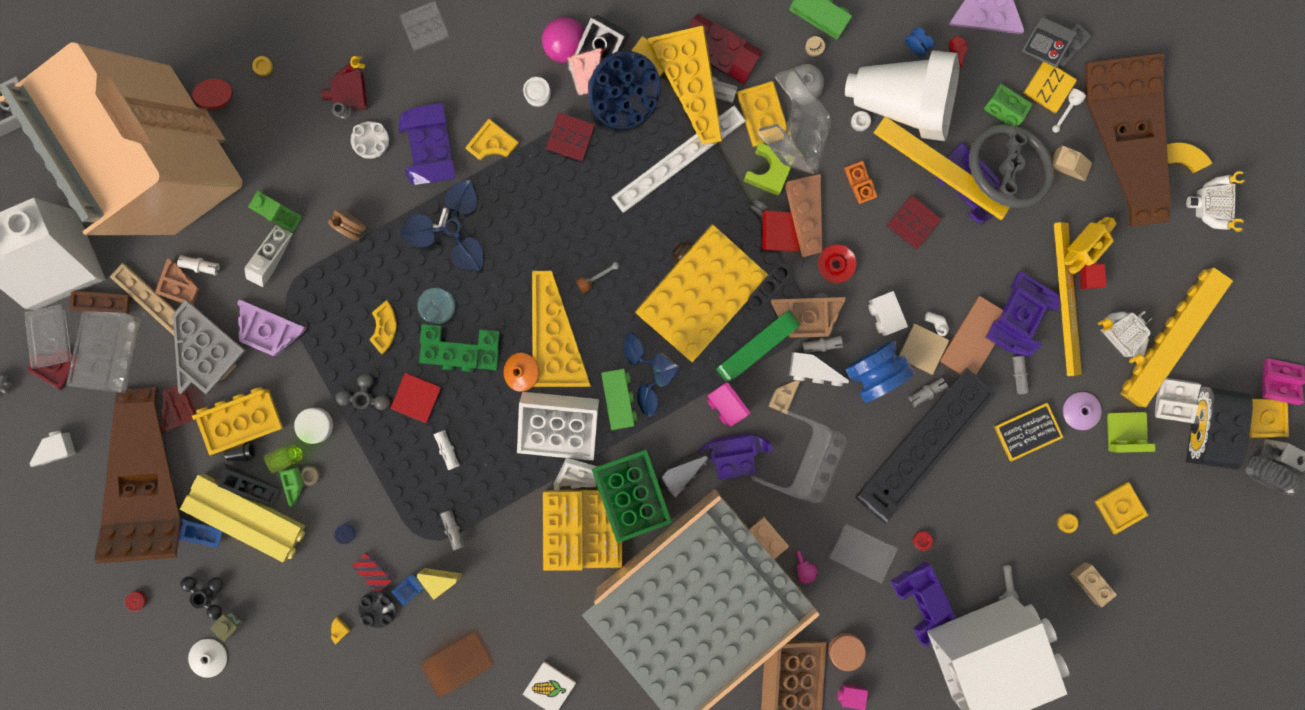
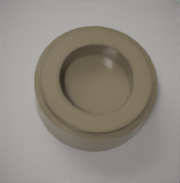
[300,466,321,486]

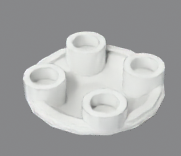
[351,121,389,159]

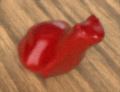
[949,36,968,68]

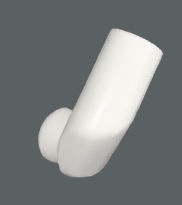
[924,312,949,336]

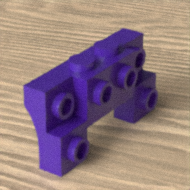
[891,562,956,647]

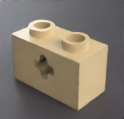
[1070,562,1117,607]

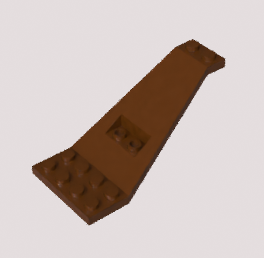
[1085,52,1171,227]
[94,387,182,564]

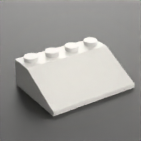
[517,392,599,461]

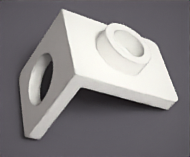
[432,208,450,229]

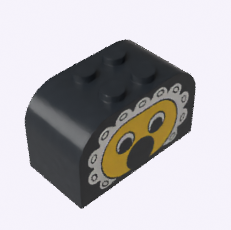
[1186,387,1253,470]

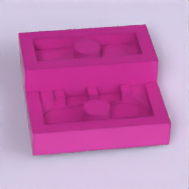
[1262,358,1305,405]

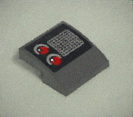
[1022,17,1077,68]

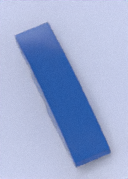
[180,516,222,548]

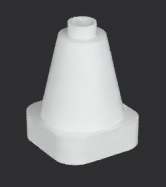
[845,50,960,141]

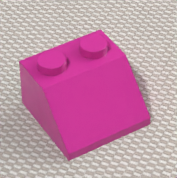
[707,382,751,427]

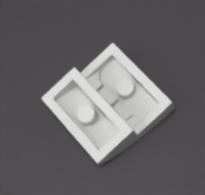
[1155,378,1201,423]

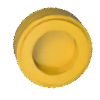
[252,56,273,77]
[1057,513,1078,533]

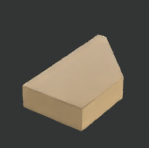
[768,380,800,414]

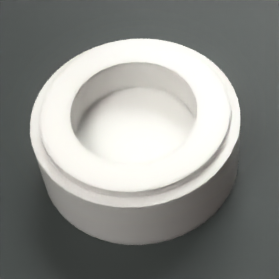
[851,111,871,131]

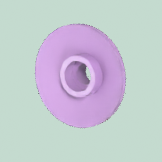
[1063,392,1102,430]

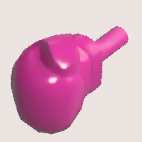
[796,551,818,584]

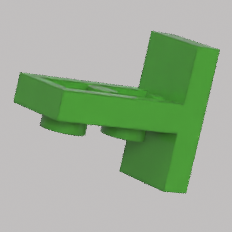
[248,191,303,232]

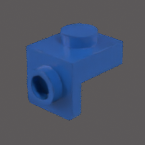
[392,574,424,606]

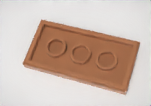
[939,296,1003,375]

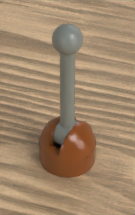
[576,262,620,294]

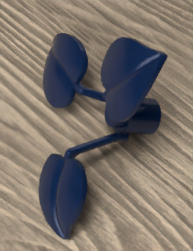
[399,180,483,271]
[624,332,680,418]

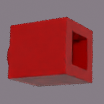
[1080,261,1106,290]

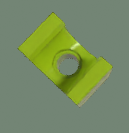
[743,142,795,196]

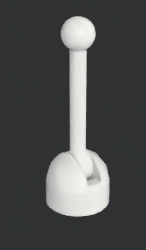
[1052,89,1086,133]

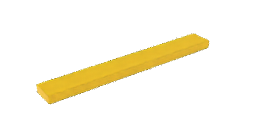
[874,117,1010,220]

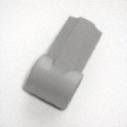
[712,77,737,104]

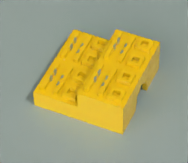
[543,489,622,571]

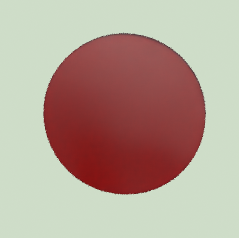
[192,79,232,109]

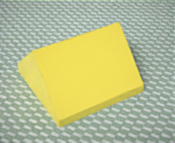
[417,568,462,600]

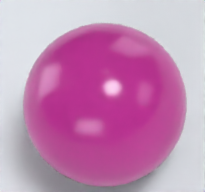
[542,17,586,63]

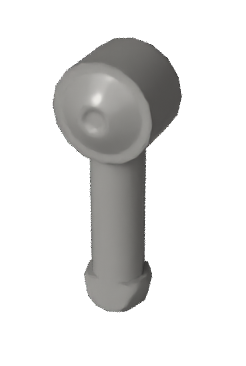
[999,564,1019,601]

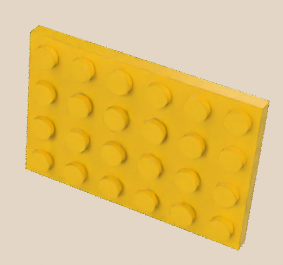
[635,224,768,362]

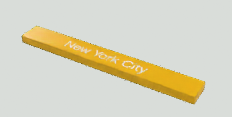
[1054,222,1082,376]

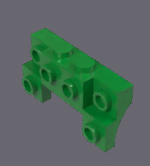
[419,324,500,372]

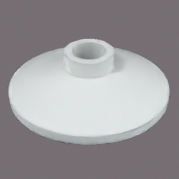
[188,639,227,677]

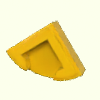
[331,616,351,645]

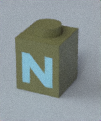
[210,610,244,642]

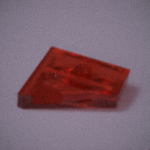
[567,48,604,95]

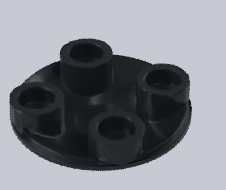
[358,591,396,628]

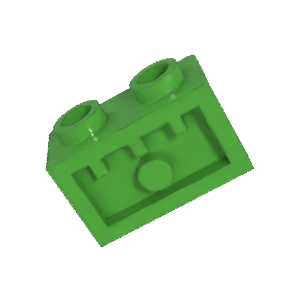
[984,83,1032,126]

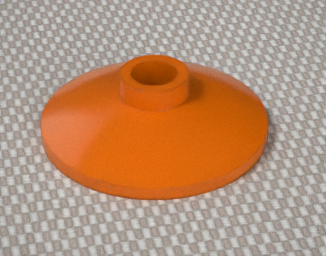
[504,353,539,391]

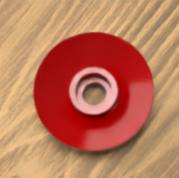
[818,245,856,283]

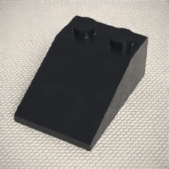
[568,15,631,81]

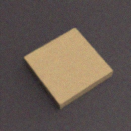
[898,324,949,375]

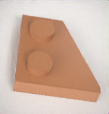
[155,259,200,305]

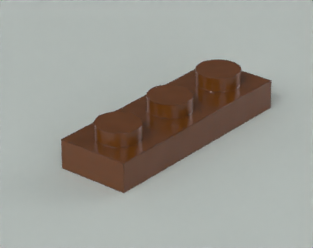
[69,291,131,315]

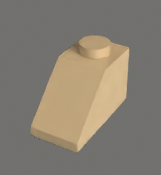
[1052,146,1092,181]

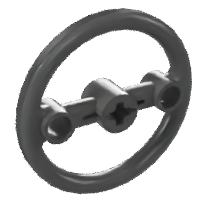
[969,124,1054,208]

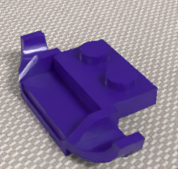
[697,433,773,480]

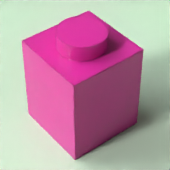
[837,683,868,710]

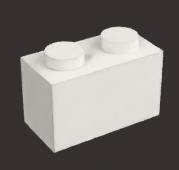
[868,291,908,336]

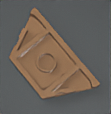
[770,297,845,338]

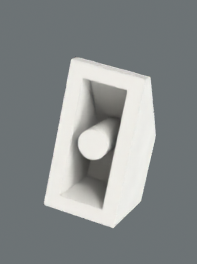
[30,430,76,467]

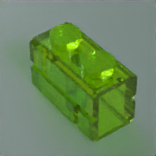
[264,445,303,473]

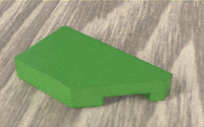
[280,467,303,507]

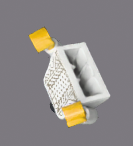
[1186,171,1245,232]
[1098,311,1152,368]

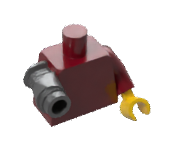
[321,56,368,119]

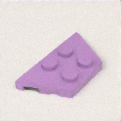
[949,0,1024,34]
[238,300,306,356]

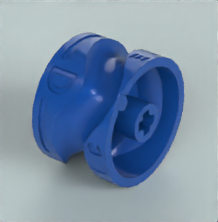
[845,340,915,403]

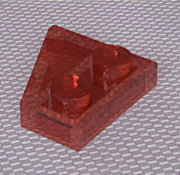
[160,385,196,433]

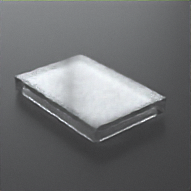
[24,304,72,369]
[829,523,898,584]

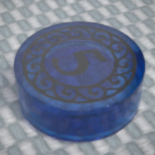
[334,524,355,544]

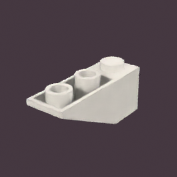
[245,225,293,287]
[789,352,849,387]

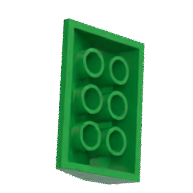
[591,450,672,543]

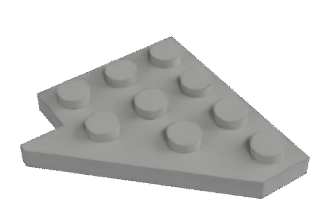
[173,300,246,394]

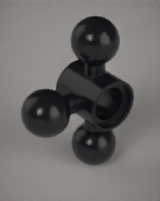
[180,576,224,620]

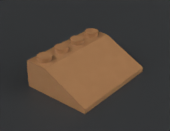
[761,640,826,710]

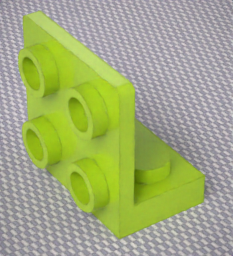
[1107,412,1155,453]

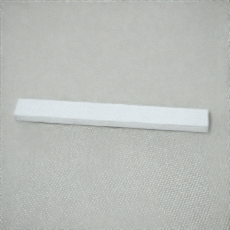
[612,106,746,213]

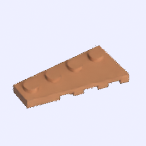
[784,174,822,257]

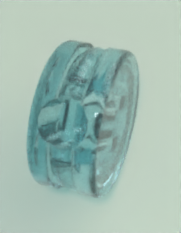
[418,288,455,324]

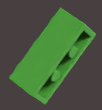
[789,0,852,40]
[601,369,637,430]

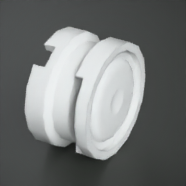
[523,77,551,107]

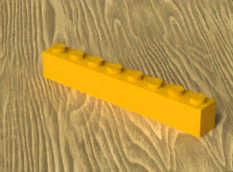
[1120,268,1233,407]

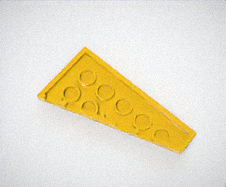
[647,26,723,145]
[532,271,591,387]

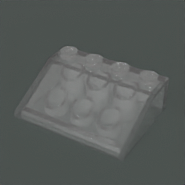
[66,311,141,393]

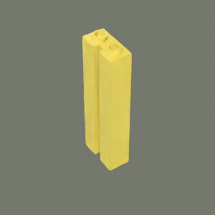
[180,474,305,562]

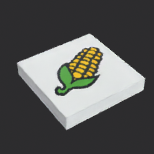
[523,661,576,710]

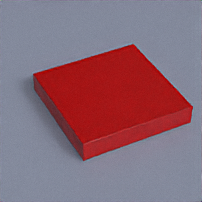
[762,211,799,252]
[390,373,442,423]

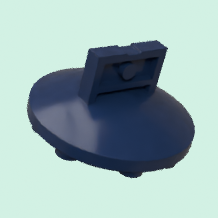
[588,50,661,129]

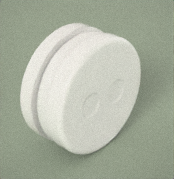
[294,408,333,444]

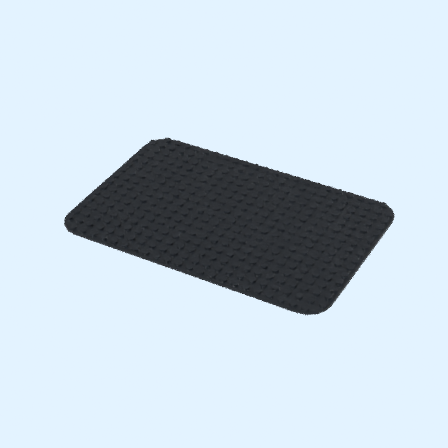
[286,79,802,541]

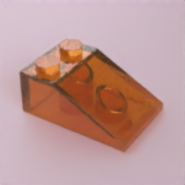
[420,632,492,698]

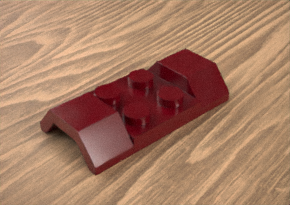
[687,13,763,85]

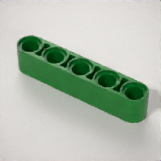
[716,310,801,383]

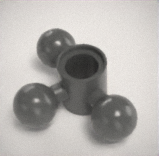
[336,373,390,410]

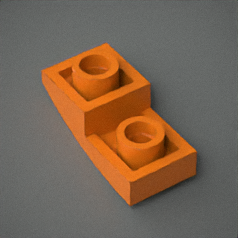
[844,160,877,204]

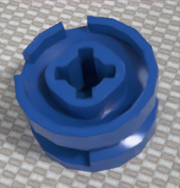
[904,27,935,57]

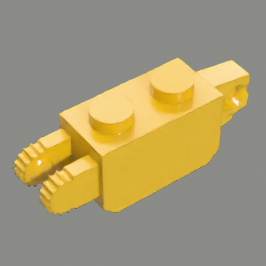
[1063,217,1117,274]

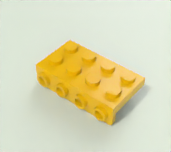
[192,387,284,456]

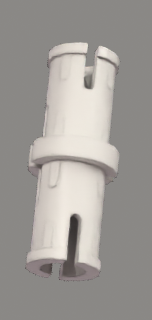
[177,255,220,276]
[434,430,460,470]

